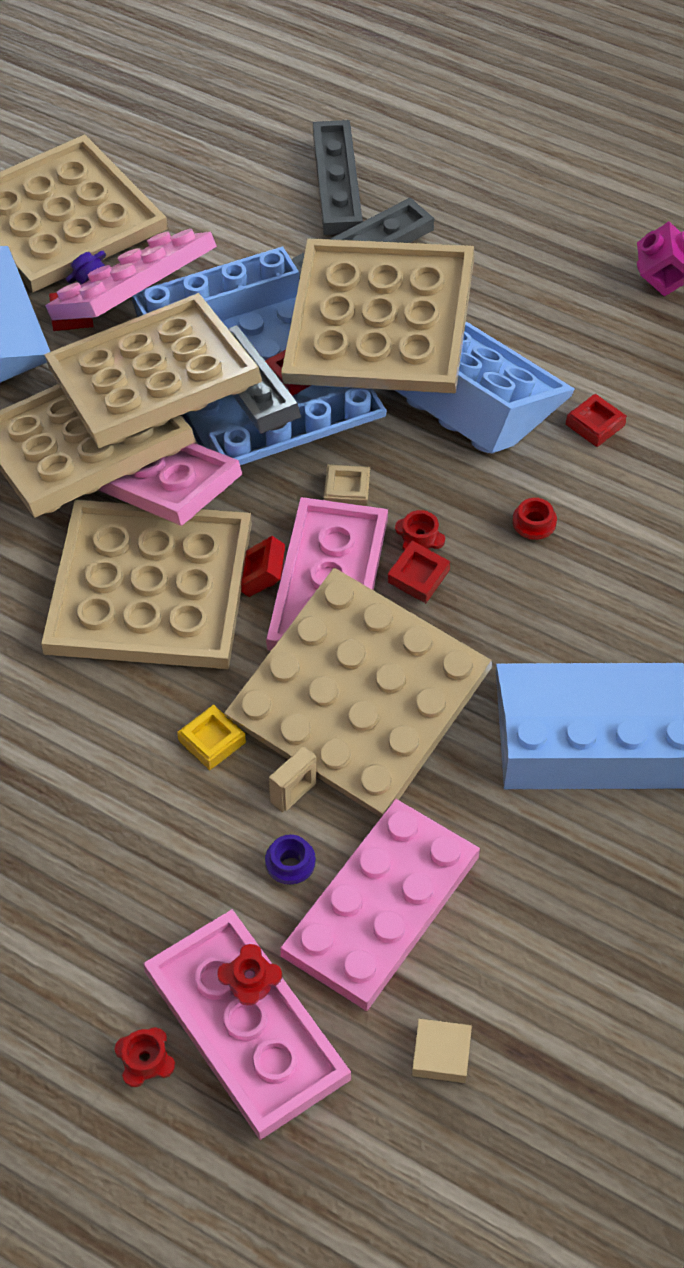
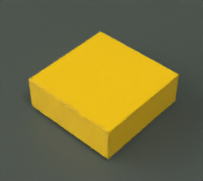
[177,704,246,771]

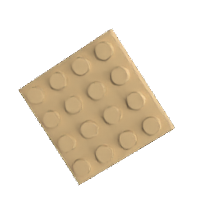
[0,134,168,293]
[281,238,475,393]
[44,293,262,449]
[0,384,196,518]
[41,500,252,669]
[224,568,492,818]

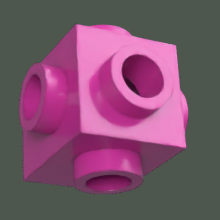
[637,221,684,297]

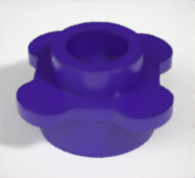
[66,251,106,285]

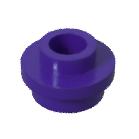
[265,834,316,885]

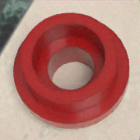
[512,498,557,540]

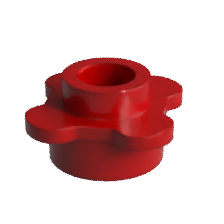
[395,510,445,550]
[217,944,282,1006]
[114,1027,175,1087]

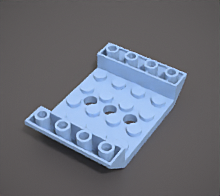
[132,246,387,465]

